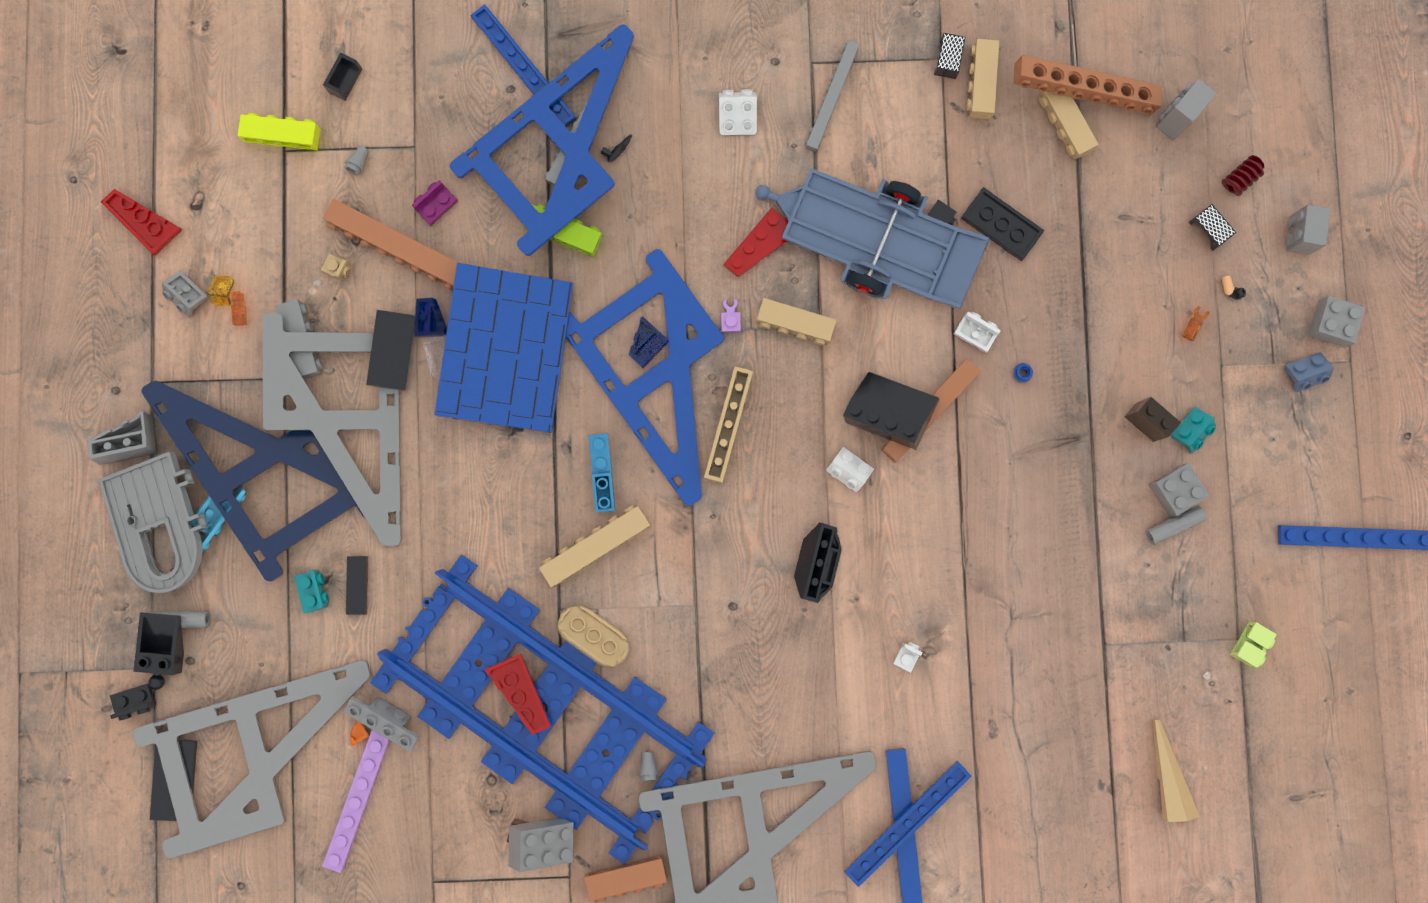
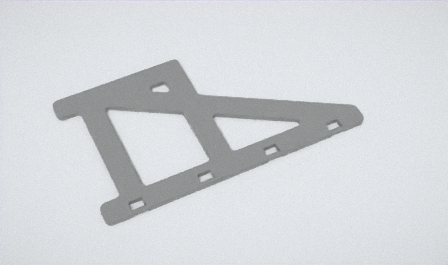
[262,313,401,546]
[133,660,371,858]
[639,751,876,903]

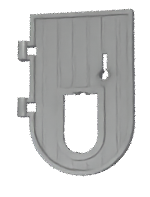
[98,452,208,593]

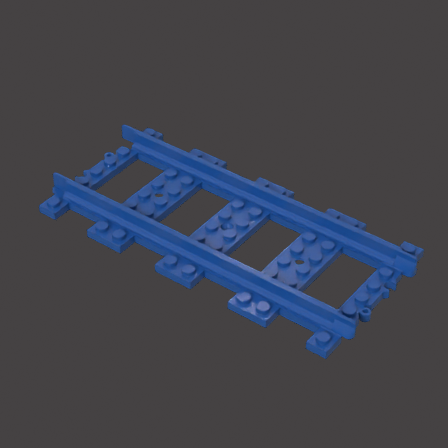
[370,555,715,865]

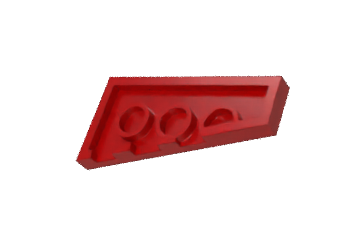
[101,189,183,255]
[724,207,788,277]
[485,654,552,735]

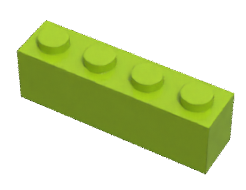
[523,204,603,258]

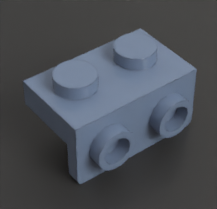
[1285,352,1334,392]

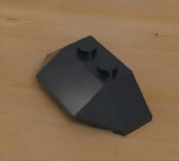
[794,522,842,603]

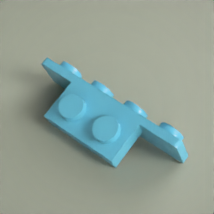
[190,486,246,551]

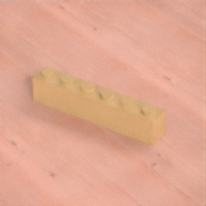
[704,366,753,484]
[539,505,651,588]

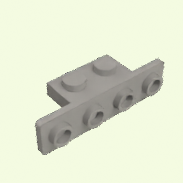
[344,697,419,752]

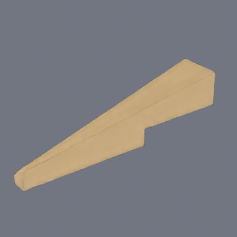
[1152,719,1200,822]

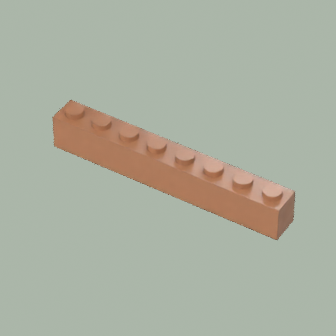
[323,199,459,291]

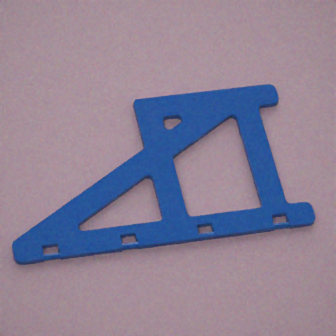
[450,24,634,256]
[566,249,724,506]

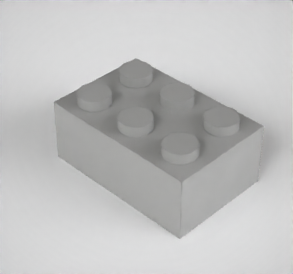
[1156,79,1216,141]
[508,818,574,872]

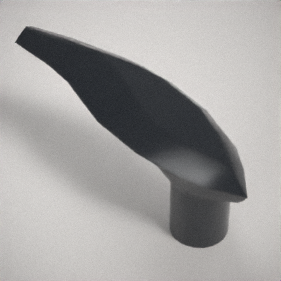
[601,134,632,162]

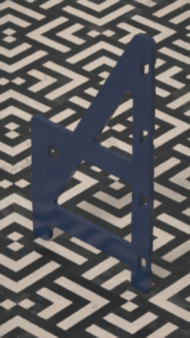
[142,381,365,582]

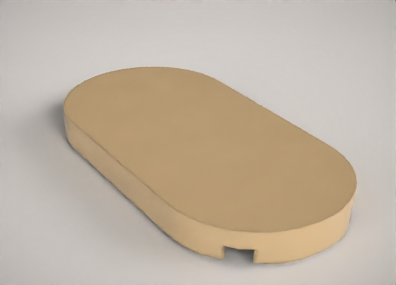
[558,606,629,668]

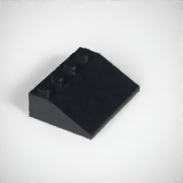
[843,372,939,450]

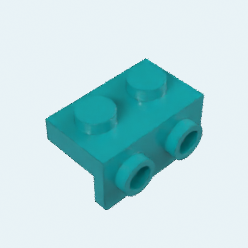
[1171,407,1216,454]

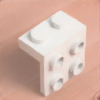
[719,89,757,135]

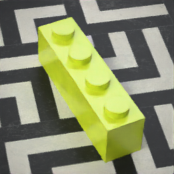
[237,113,321,151]

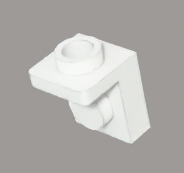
[892,641,923,673]

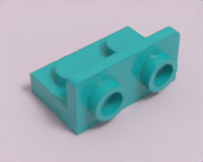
[294,570,329,614]

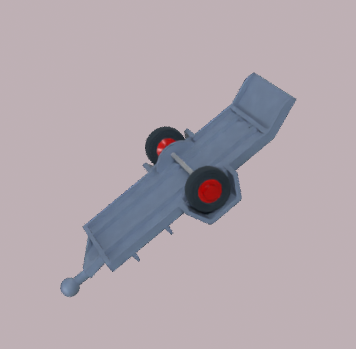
[755,168,989,309]

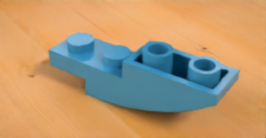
[588,433,615,512]

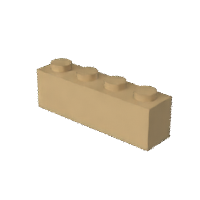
[966,39,999,119]
[1039,91,1099,160]
[756,298,836,346]

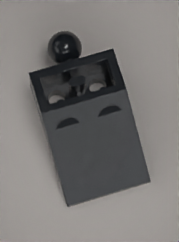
[133,612,184,690]

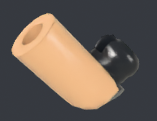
[1221,276,1246,300]

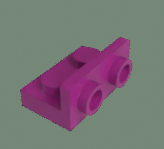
[412,180,458,226]

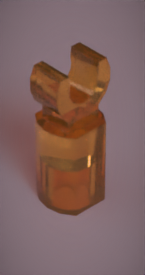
[231,291,247,326]
[1182,306,1209,341]

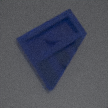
[414,298,447,338]
[628,316,669,368]

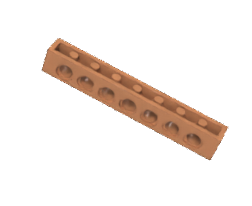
[1013,55,1162,115]

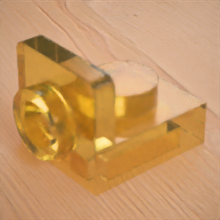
[207,274,235,306]

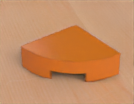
[350,721,370,746]

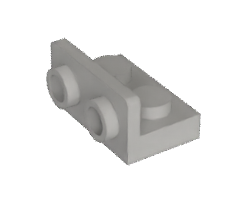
[162,271,208,317]

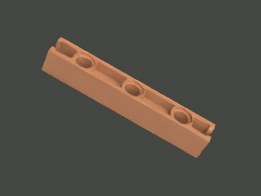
[881,358,981,463]

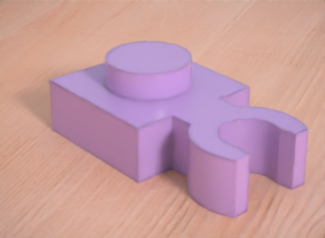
[721,299,741,333]

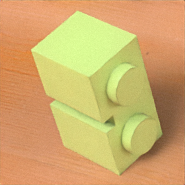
[1230,622,1277,668]

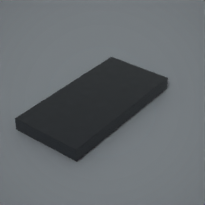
[961,187,1045,262]
[366,310,416,391]
[150,740,197,821]

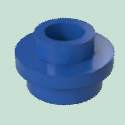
[1013,363,1033,382]

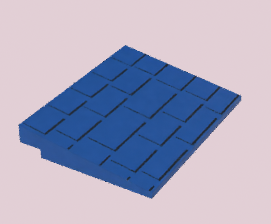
[434,263,573,433]

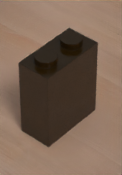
[1125,397,1181,442]

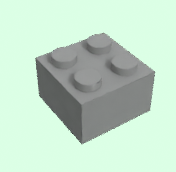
[1286,205,1330,255]
[1309,296,1366,347]
[1149,463,1210,517]

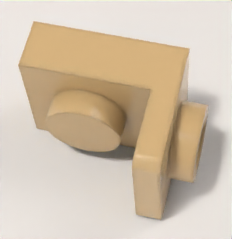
[321,254,351,281]

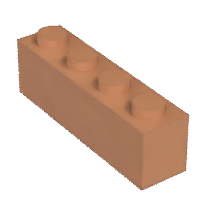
[584,855,667,903]

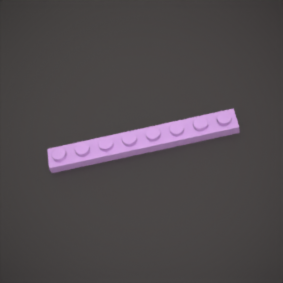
[322,730,390,873]

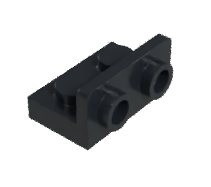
[110,683,156,721]

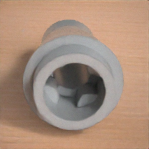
[344,146,369,175]
[639,752,659,781]

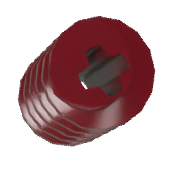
[1222,155,1265,196]

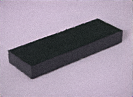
[346,556,368,615]

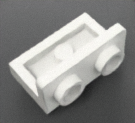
[953,312,1001,353]
[826,447,874,492]

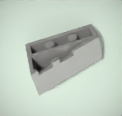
[87,411,157,465]

